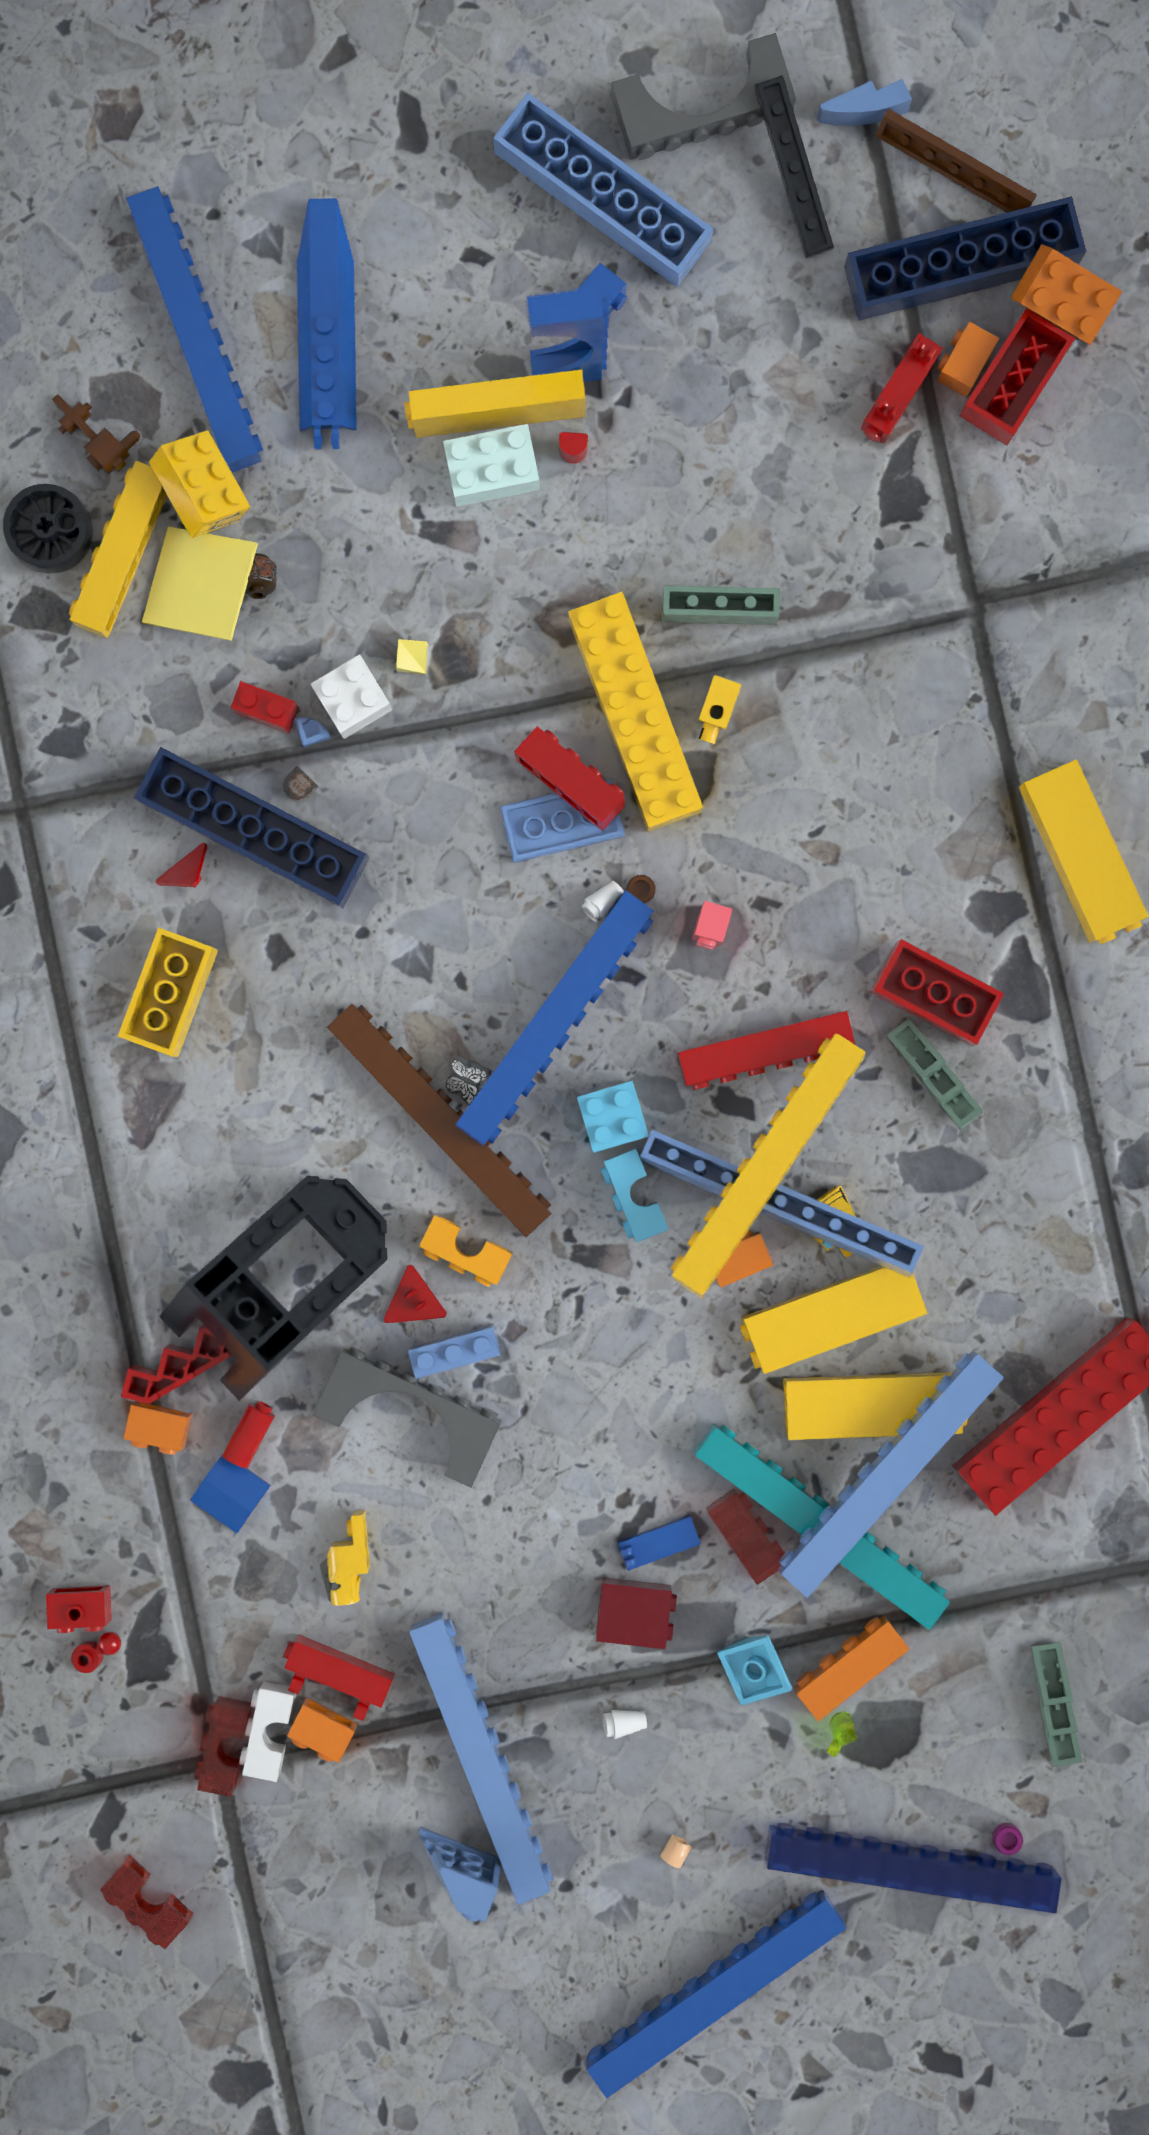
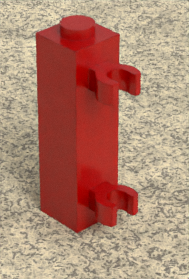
[861,333,943,444]
[283,1634,395,1721]

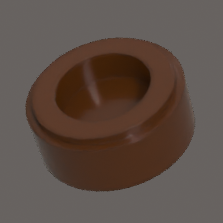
[627,875,656,904]

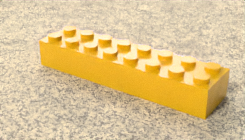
[568,591,703,832]

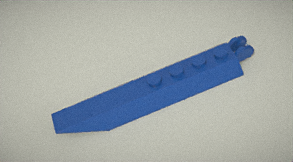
[297,198,357,450]

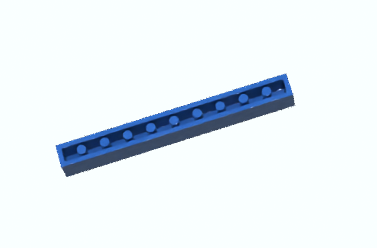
[126,186,264,473]
[455,891,654,1146]
[586,1890,846,2099]

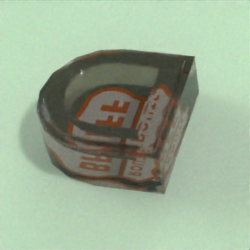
[283,766,319,801]

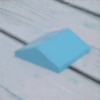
[717,1635,792,1706]

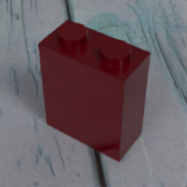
[596,1577,677,1649]

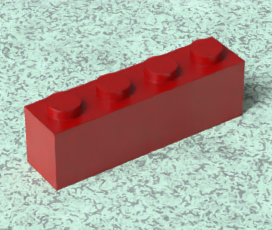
[514,726,625,832]

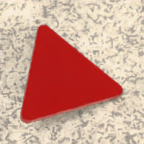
[156,842,208,888]
[384,1265,447,1323]

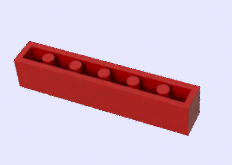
[677,1011,855,1090]

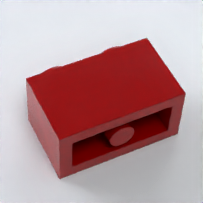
[230,681,299,734]

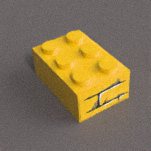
[149,430,251,539]

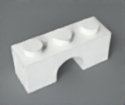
[239,1681,296,1782]

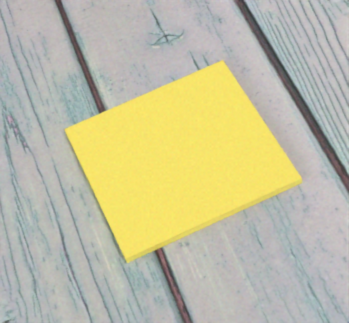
[142,526,258,641]

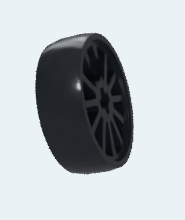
[3,484,93,574]

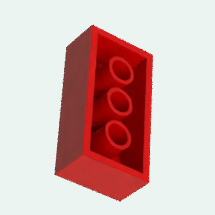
[870,939,1004,1046]

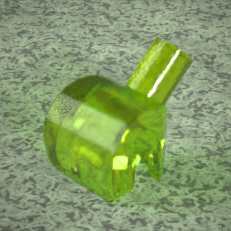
[826,1712,858,1757]

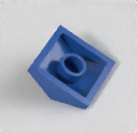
[190,1455,271,1533]

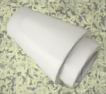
[581,881,624,922]
[603,1710,647,1740]

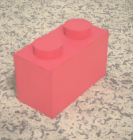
[692,901,733,950]

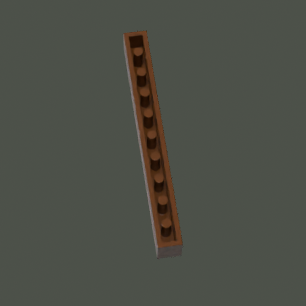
[327,1004,552,1238]

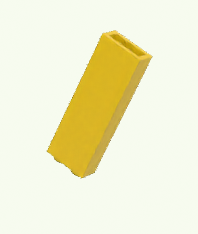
[404,370,586,438]
[1019,759,1149,945]
[740,1266,928,1374]
[783,1372,967,1440]

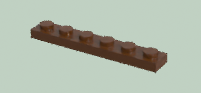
[875,108,1037,213]

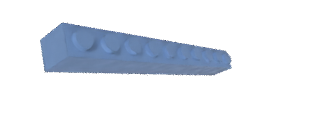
[640,1130,924,1278]
[778,1351,1004,1598]
[409,1613,554,1905]

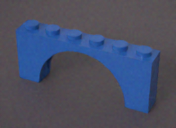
[527,287,609,382]

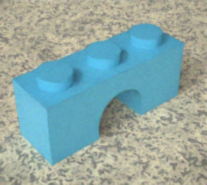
[601,1148,669,1243]

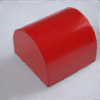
[559,432,588,464]

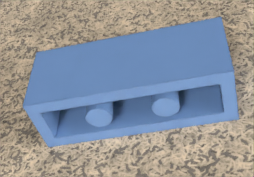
[408,1324,501,1379]

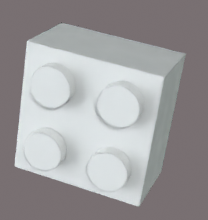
[311,654,392,739]

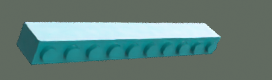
[694,1424,950,1630]

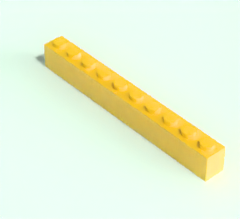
[670,1033,866,1299]

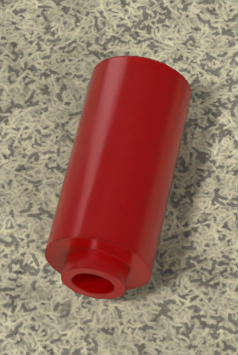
[222,1401,275,1468]

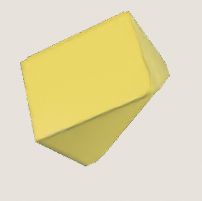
[396,639,428,674]

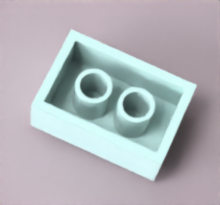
[443,424,540,507]

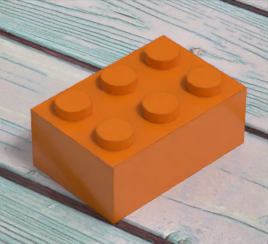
[1010,245,1123,345]

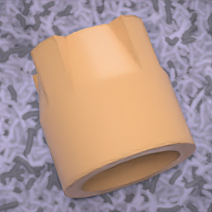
[660,1834,692,1868]

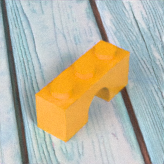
[419,1214,513,1287]

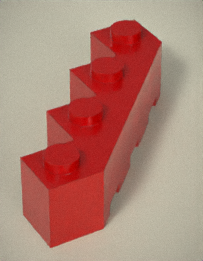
[121,1325,232,1404]

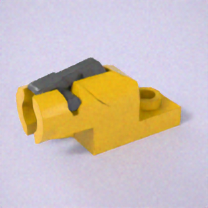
[320,1510,370,1606]

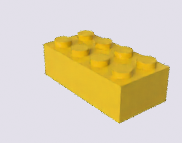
[118,927,218,1058]

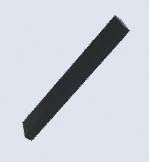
[754,75,834,258]

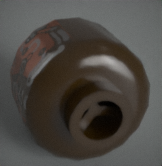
[245,553,277,599]

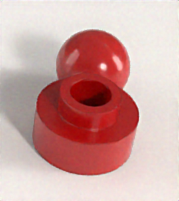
[71,1632,121,1673]

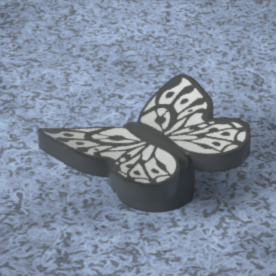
[446,1056,491,1105]

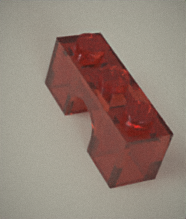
[194,1696,251,1797]
[100,1854,193,1950]

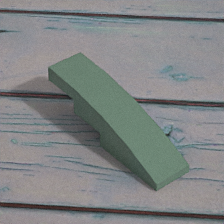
[886,1018,983,1131]
[1031,1642,1082,1767]

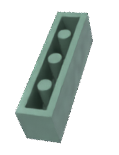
[662,585,780,625]

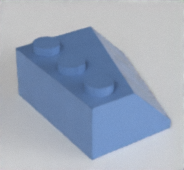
[418,1827,501,1922]

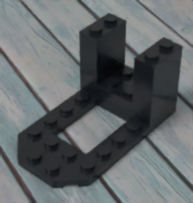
[159,1176,388,1401]

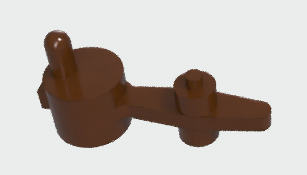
[52,394,140,475]

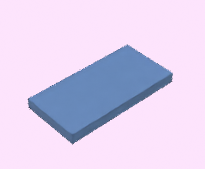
[500,780,625,863]

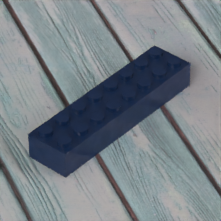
[844,196,1087,321]
[134,747,369,908]

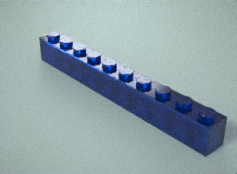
[764,1823,1062,1914]

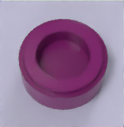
[992,1823,1023,1855]

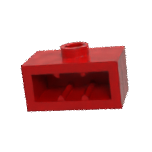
[46,1585,112,1633]

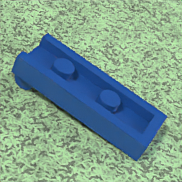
[618,1515,701,1571]

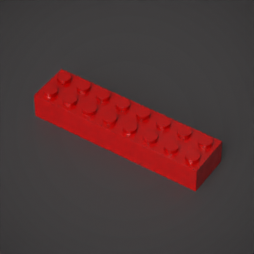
[952,1317,1149,1516]

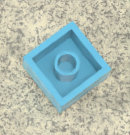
[577,1081,649,1153]

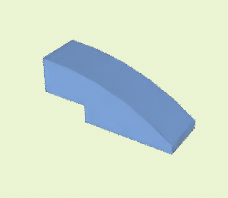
[817,79,912,126]

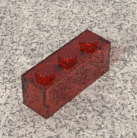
[706,1488,785,1585]

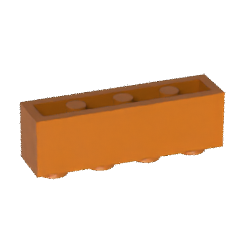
[794,1616,910,1722]

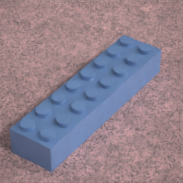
[493,92,713,287]

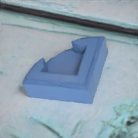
[294,717,331,747]

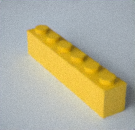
[69,460,167,639]

